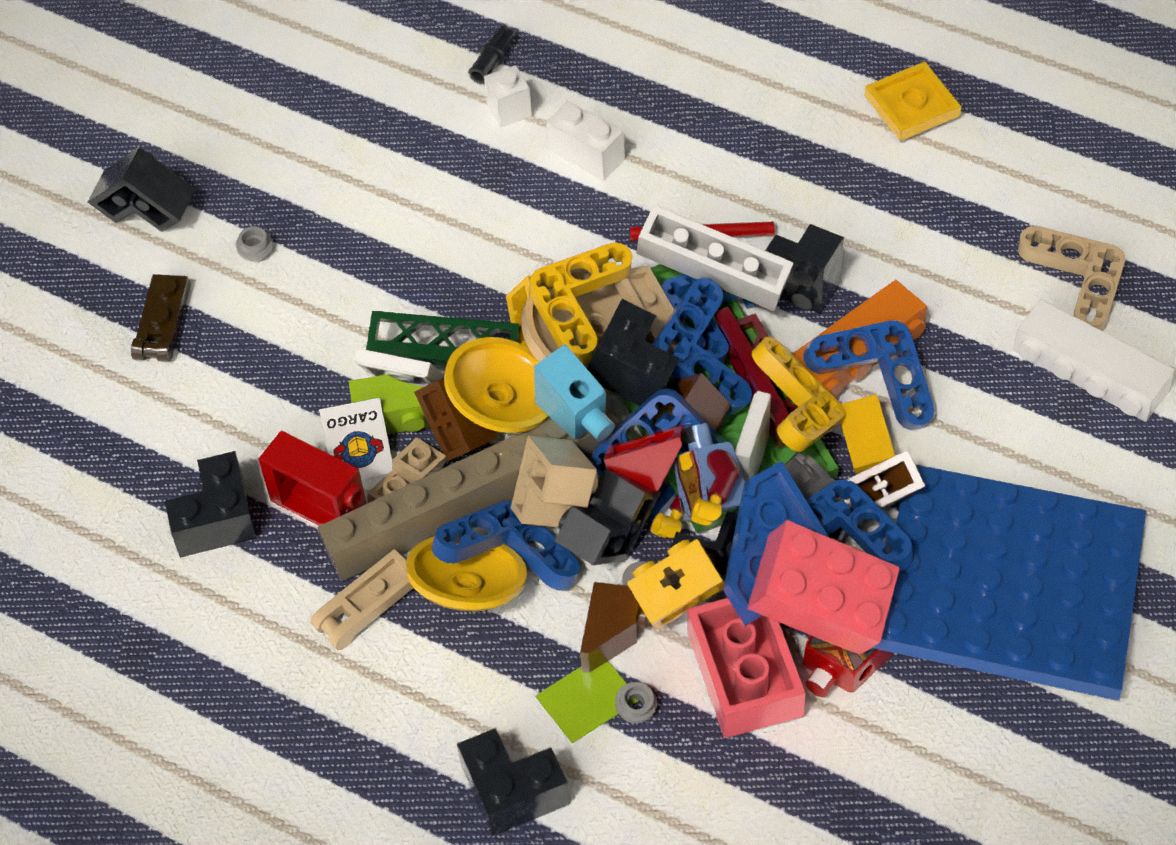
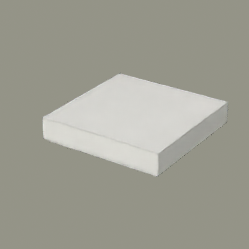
[354,348,444,387]
[735,391,771,482]

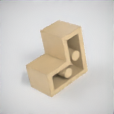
[511,435,598,527]

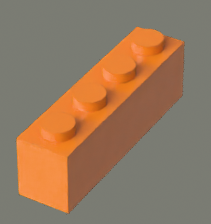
[792,279,927,398]

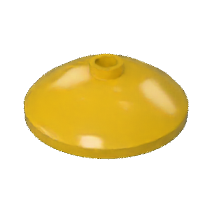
[444,337,549,433]
[406,537,527,611]

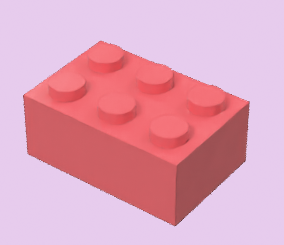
[747,520,900,655]
[687,598,806,738]

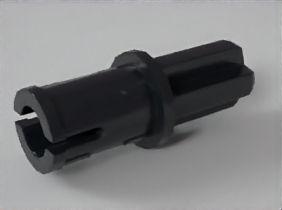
[468,25,515,85]

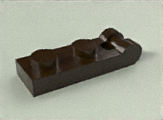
[131,274,191,362]

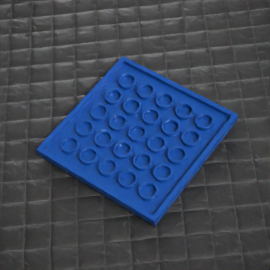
[872,464,1146,701]

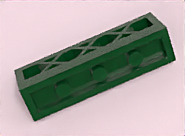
[366,311,521,371]

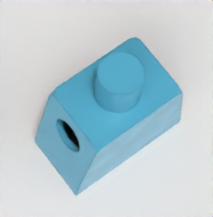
[534,344,615,441]

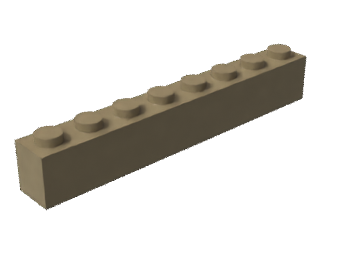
[317,404,620,581]

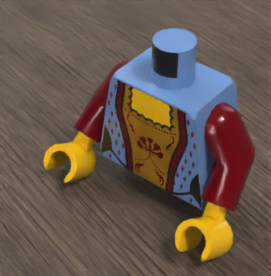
[651,423,745,538]

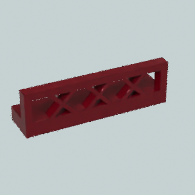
[715,307,798,448]

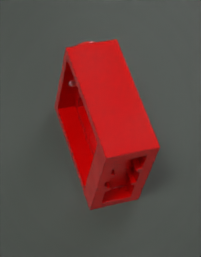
[258,430,367,526]

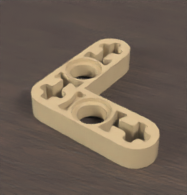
[1018,226,1125,331]

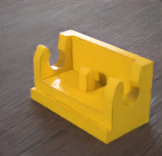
[840,394,895,474]

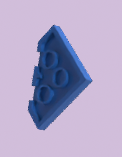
[723,461,829,626]

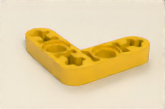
[529,243,633,364]
[752,336,845,452]

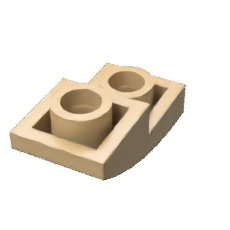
[367,438,447,503]

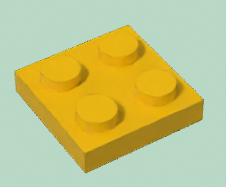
[864,62,961,141]

